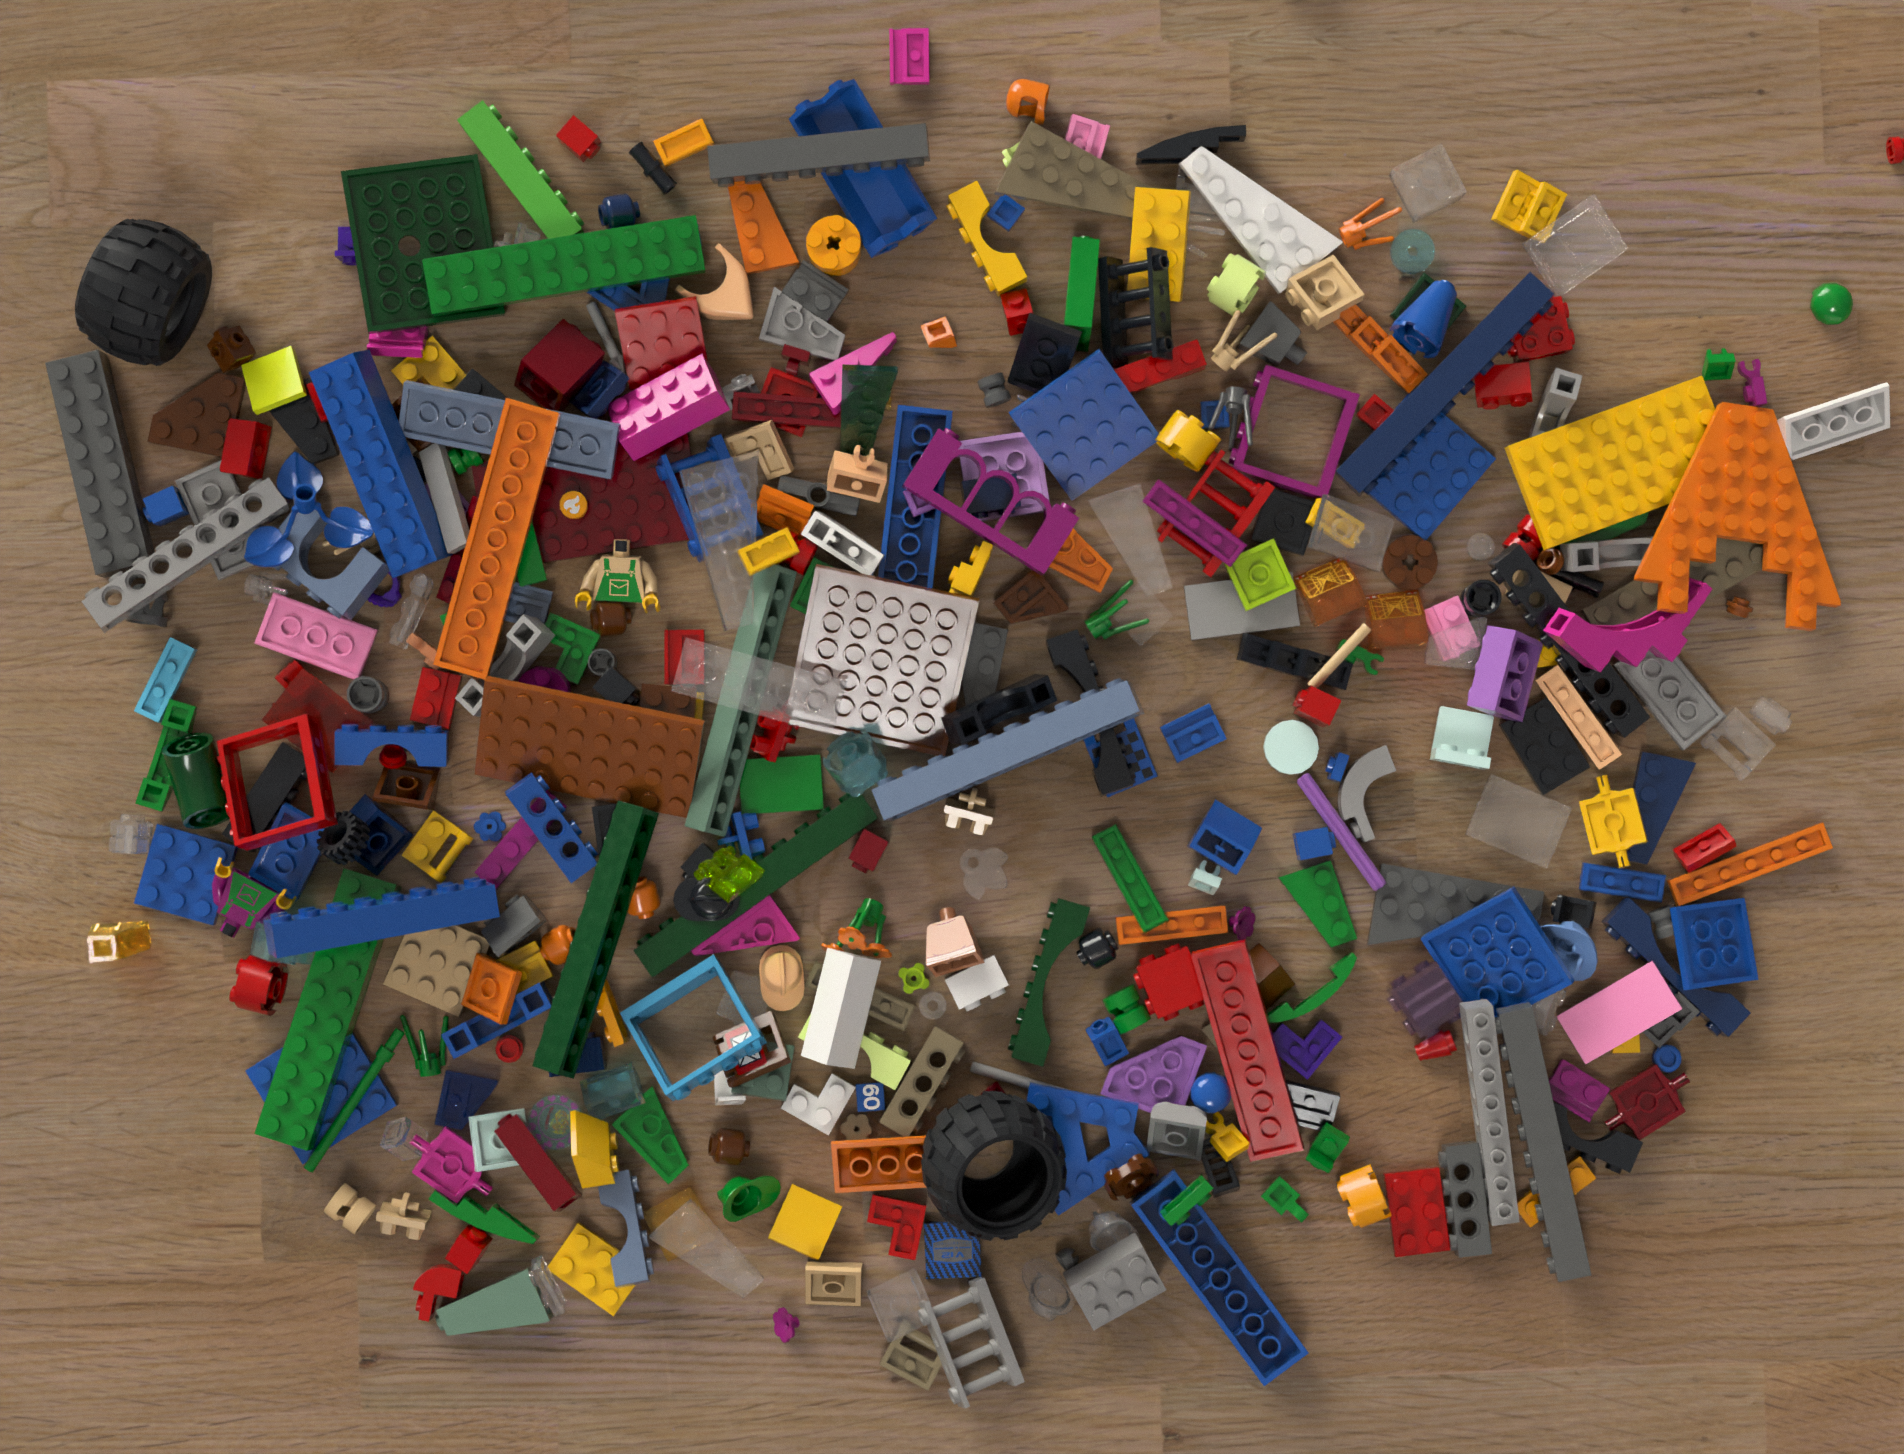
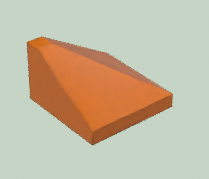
[921,316,957,348]

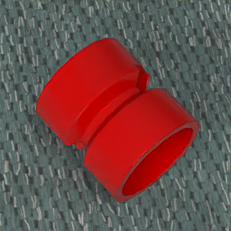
[1502,514,1543,561]
[778,527,818,576]

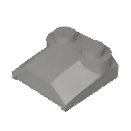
[1146,1102,1207,1161]

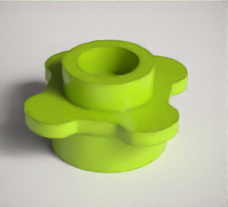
[898,963,929,994]

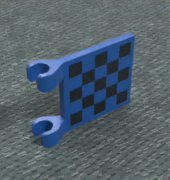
[1083,718,1157,798]

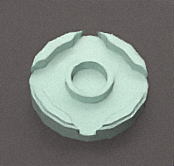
[1263,720,1319,775]

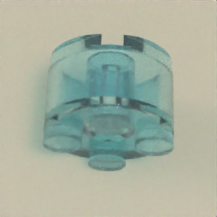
[823,731,888,797]

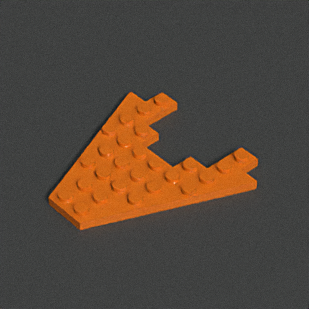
[1634,402,1841,631]

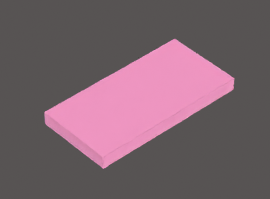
[254,592,378,679]
[1556,961,1683,1064]

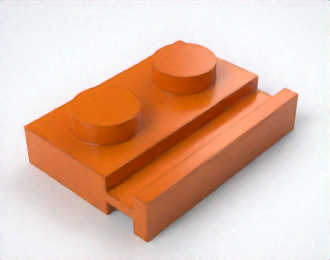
[754,484,815,539]

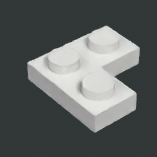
[781,1073,856,1136]

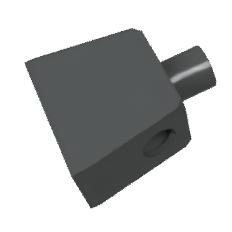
[1238,301,1307,367]

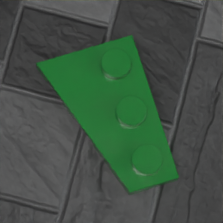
[1278,860,1357,947]
[612,1086,689,1185]

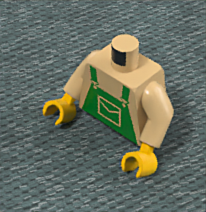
[575,539,661,613]

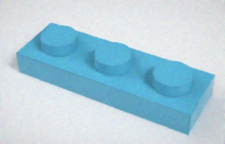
[134,637,197,723]

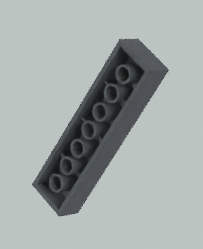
[45,350,158,578]

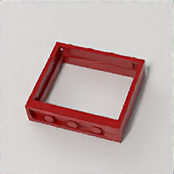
[217,714,338,851]

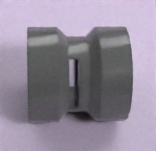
[977,373,1011,408]
[587,648,618,677]
[1647,904,1675,939]

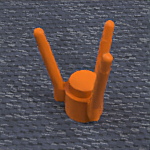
[1339,198,1402,250]

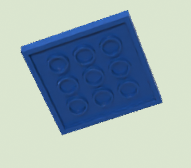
[1009,349,1159,501]
[1368,389,1496,540]
[1421,887,1575,1017]
[245,1032,398,1164]

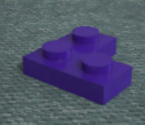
[1272,1019,1342,1080]

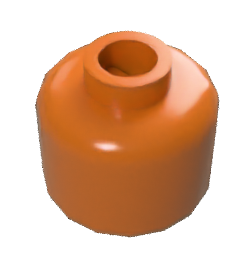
[627,876,661,919]
[540,925,576,965]

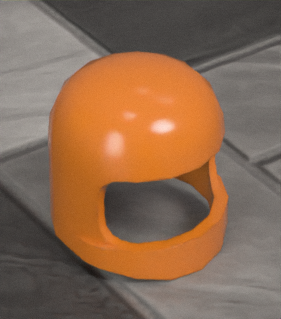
[1006,79,1050,125]

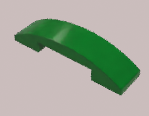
[135,699,197,812]
[1267,952,1357,1023]

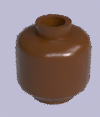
[590,601,632,636]
[708,1128,750,1166]

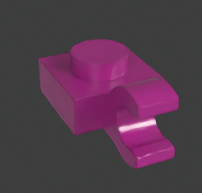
[1737,359,1767,407]

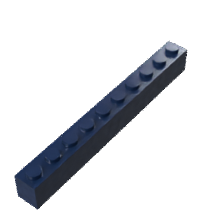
[1336,272,1554,497]

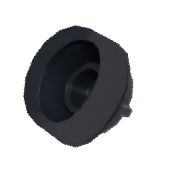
[673,876,740,921]

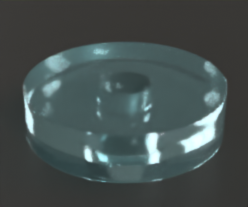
[1390,229,1435,274]

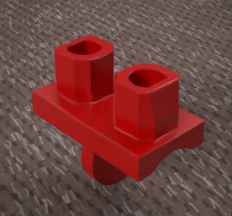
[750,706,797,762]

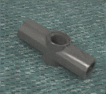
[777,476,861,517]

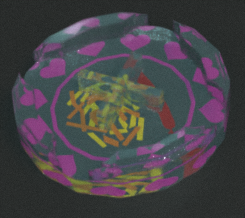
[528,1094,582,1150]

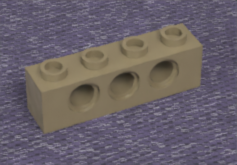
[879,1025,965,1137]

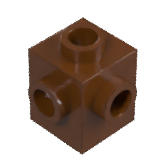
[207,325,256,373]

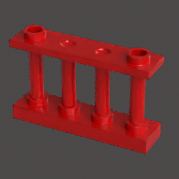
[1156,449,1275,577]

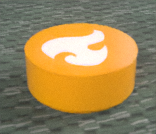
[560,491,588,519]

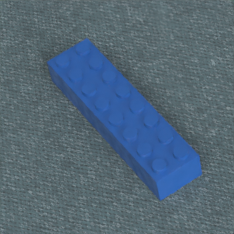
[309,350,453,578]
[878,405,953,589]
[263,877,500,958]
[1130,1169,1309,1386]

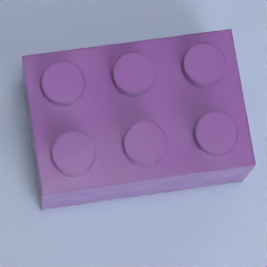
[1467,625,1543,722]

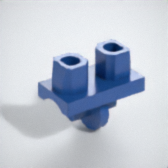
[717,812,765,863]

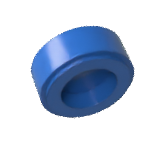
[1652,1044,1681,1072]

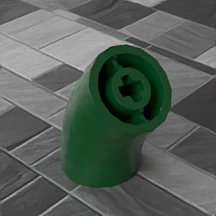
[162,733,230,829]

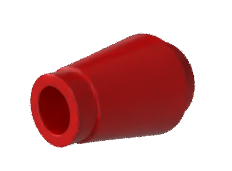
[1414,1030,1457,1061]

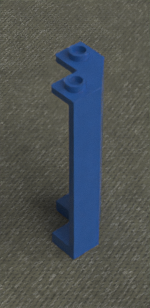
[789,79,937,258]

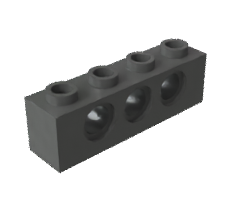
[1438,1141,1492,1258]

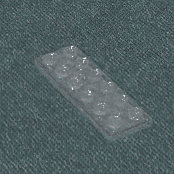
[671,638,847,735]

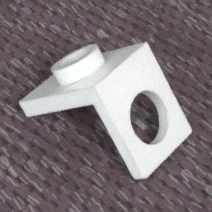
[714,1070,746,1105]

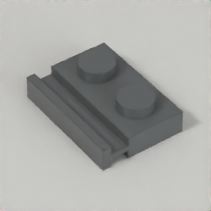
[782,259,849,323]

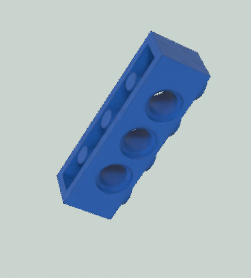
[505,772,598,883]

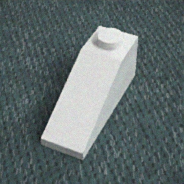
[801,511,885,576]

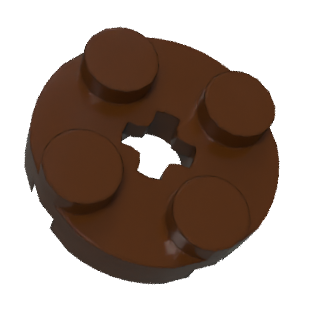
[1382,535,1438,591]
[1104,1154,1159,1201]

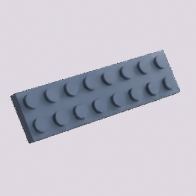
[399,380,621,479]

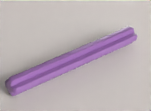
[1297,773,1386,891]

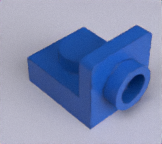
[1085,1017,1129,1066]

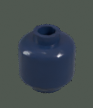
[598,194,640,229]

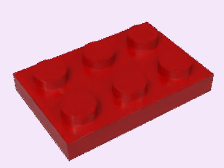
[1383,1167,1450,1257]

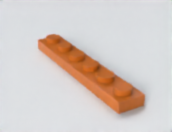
[1667,822,1833,906]

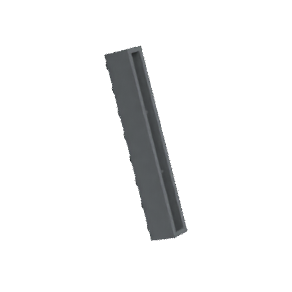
[707,123,930,187]

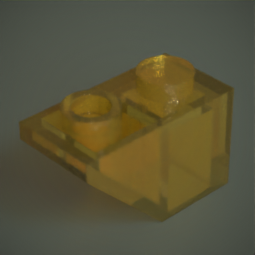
[86,921,151,962]

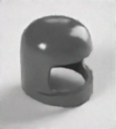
[126,583,168,627]

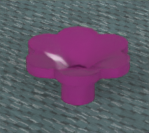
[1229,906,1255,940]
[773,1307,800,1343]

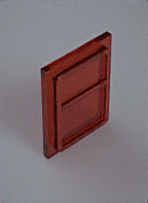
[262,668,374,773]

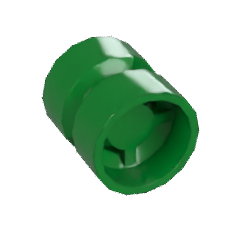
[1102,984,1151,1034]

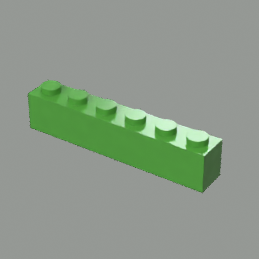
[457,100,584,239]

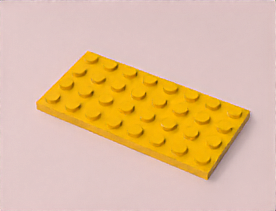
[1504,376,1715,550]

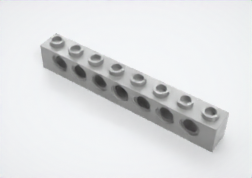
[81,477,289,633]
[1459,999,1520,1226]

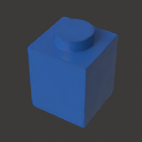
[143,486,189,527]
[1292,827,1336,860]

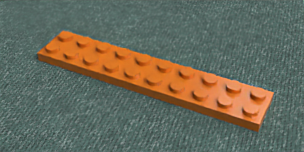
[433,398,561,680]

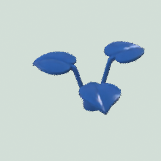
[244,451,374,567]

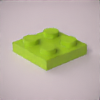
[1223,538,1296,612]

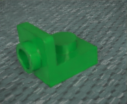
[1306,1122,1350,1173]

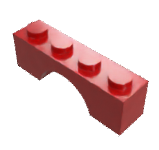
[1114,339,1207,395]

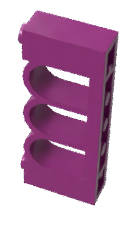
[902,428,1079,576]

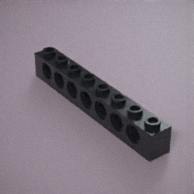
[1488,543,1651,738]

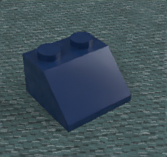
[350,794,414,876]

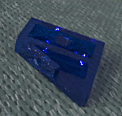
[435,1069,499,1130]

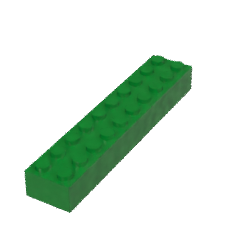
[422,215,706,317]
[254,868,402,1151]

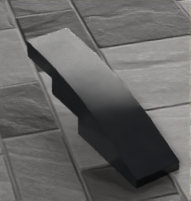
[1136,125,1246,165]
[1236,633,1353,690]

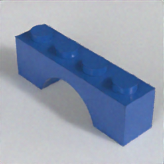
[335,724,449,767]
[441,981,553,1059]

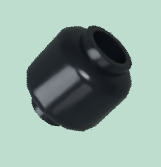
[1076,928,1119,969]

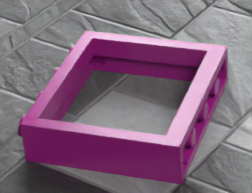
[1228,365,1360,500]

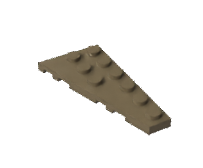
[994,121,1152,221]

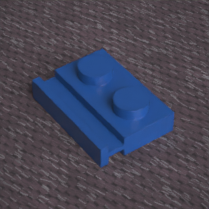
[1159,703,1227,763]

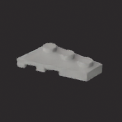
[759,287,845,361]

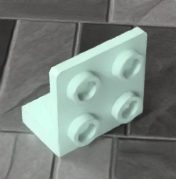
[1430,706,1494,770]

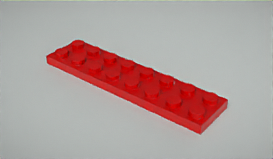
[1191,939,1304,1162]

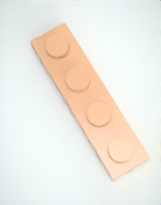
[1535,664,1623,770]

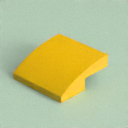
[1491,170,1567,243]
[768,1184,842,1261]

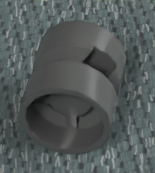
[347,676,389,714]

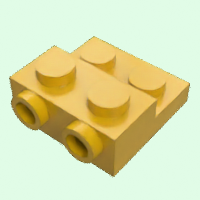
[948,541,993,597]

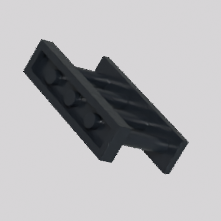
[1098,247,1173,368]

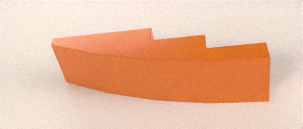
[1333,304,1428,394]

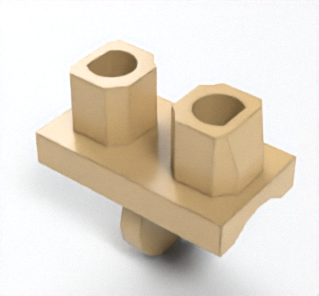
[943,787,995,835]
[376,1192,432,1240]

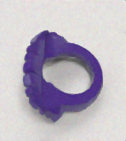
[367,571,402,607]

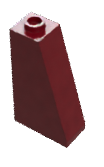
[494,1114,582,1212]

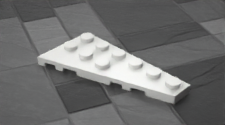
[1179,146,1343,294]

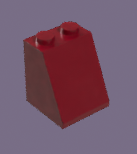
[514,319,605,412]

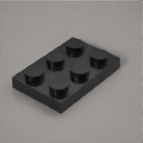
[1007,313,1082,393]
[1499,697,1590,796]

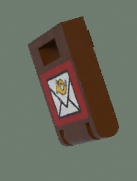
[713,1011,792,1088]

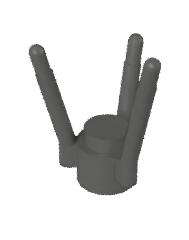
[1208,387,1253,451]

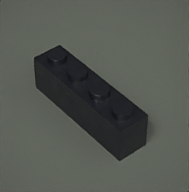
[222,742,308,852]

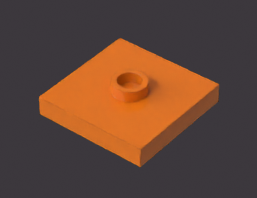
[461,953,523,1025]

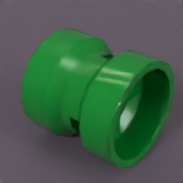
[447,447,484,475]

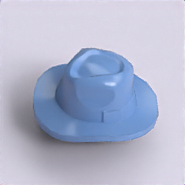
[1540,921,1598,981]

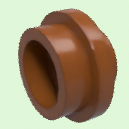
[1537,548,1564,575]
[1726,596,1754,618]

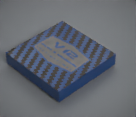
[924,1222,981,1279]

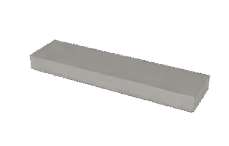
[419,443,470,554]

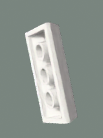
[1777,382,1890,461]
[801,948,881,1069]

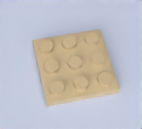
[383,925,490,1017]

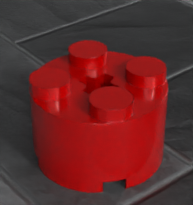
[229,954,288,1016]

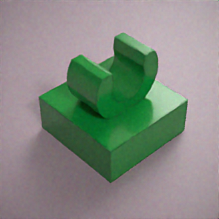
[1702,348,1736,381]

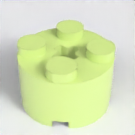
[1207,253,1266,316]

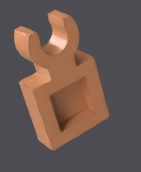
[406,632,447,670]

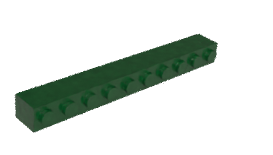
[633,790,878,977]
[532,800,659,1079]

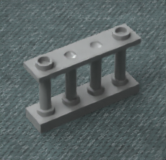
[918,1277,1025,1408]

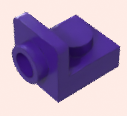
[335,227,356,265]

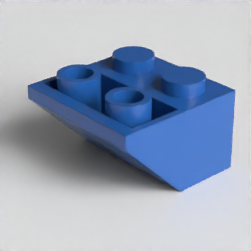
[1187,799,1262,875]

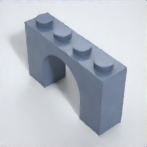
[273,510,389,620]

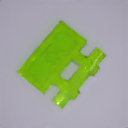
[694,845,765,903]

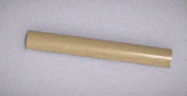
[1307,623,1372,688]

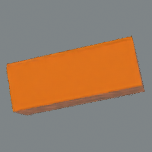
[831,1135,927,1193]

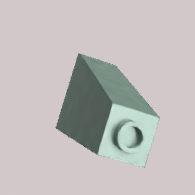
[435,1266,553,1336]

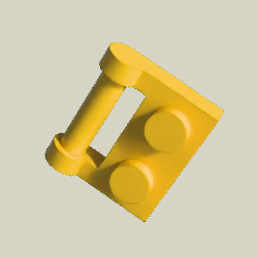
[402,810,474,883]

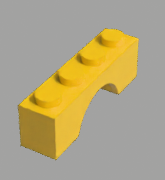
[946,181,1027,297]

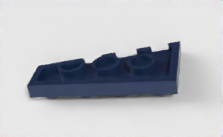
[1622,751,1696,865]

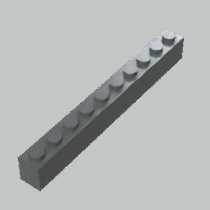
[1495,1002,1591,1282]

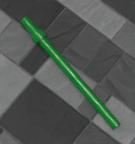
[303,1027,405,1173]

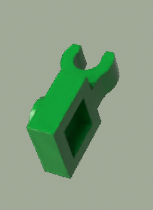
[1335,639,1384,675]
[1261,1176,1309,1223]

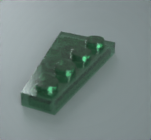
[840,364,898,456]

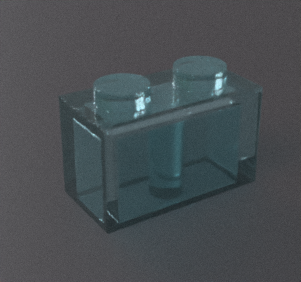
[580,1062,646,1120]

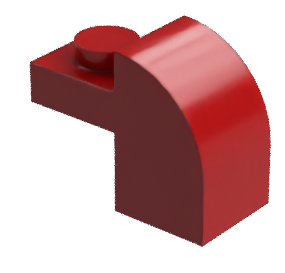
[413,1264,465,1322]

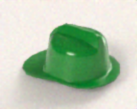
[717,1176,781,1222]

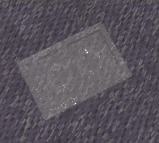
[1308,494,1395,572]

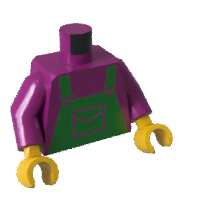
[212,858,297,938]

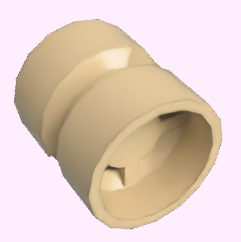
[324,1183,377,1235]

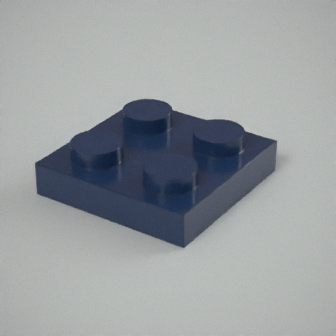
[570,360,630,419]

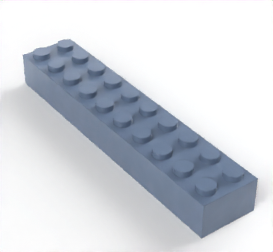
[871,678,1145,821]

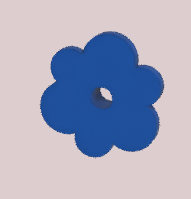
[474,811,506,842]

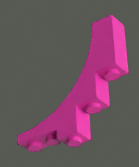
[1543,578,1712,672]

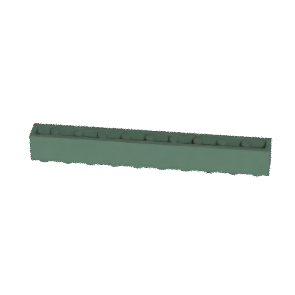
[685,565,797,837]

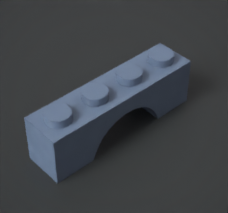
[598,1170,654,1288]

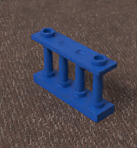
[656,434,763,562]

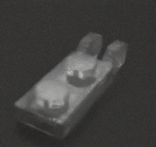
[389,573,434,650]

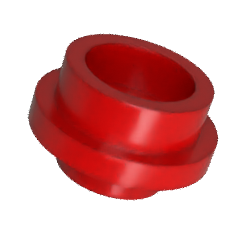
[379,744,407,769]
[495,1035,523,1063]

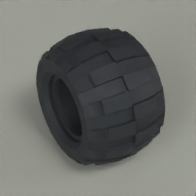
[75,218,212,366]
[921,1091,1067,1241]

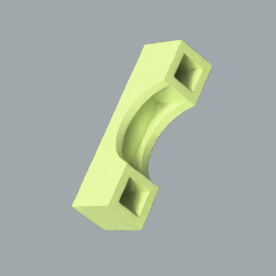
[798,1014,911,1090]

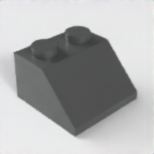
[481,895,548,957]

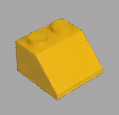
[570,1110,619,1189]

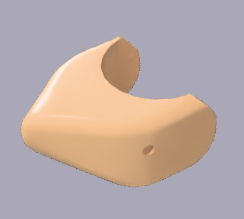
[675,243,754,320]

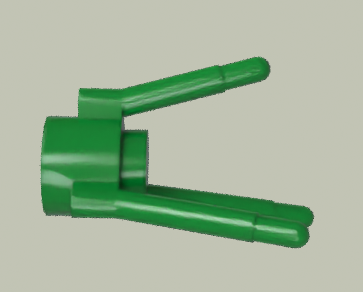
[1084,580,1149,640]
[400,1015,449,1077]

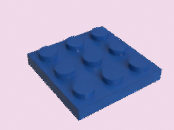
[134,824,238,925]
[1670,898,1759,990]

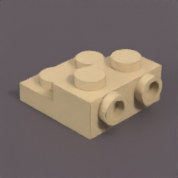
[1285,255,1365,330]

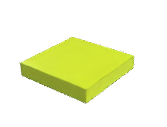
[241,346,307,415]

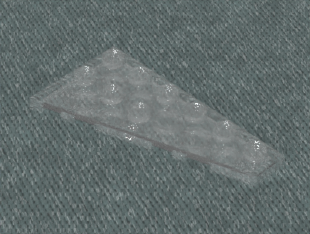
[679,450,759,631]

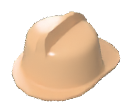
[759,945,805,1011]

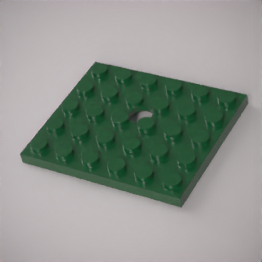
[341,154,505,334]

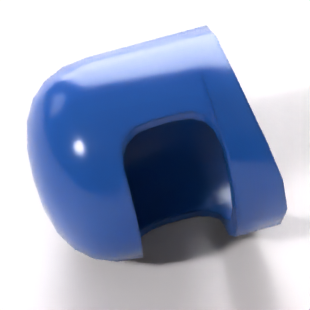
[1191,1072,1231,1113]

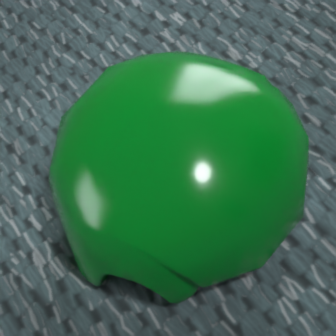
[1810,283,1853,325]

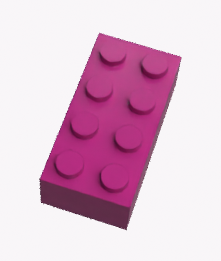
[608,354,730,461]

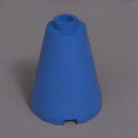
[1389,280,1457,358]

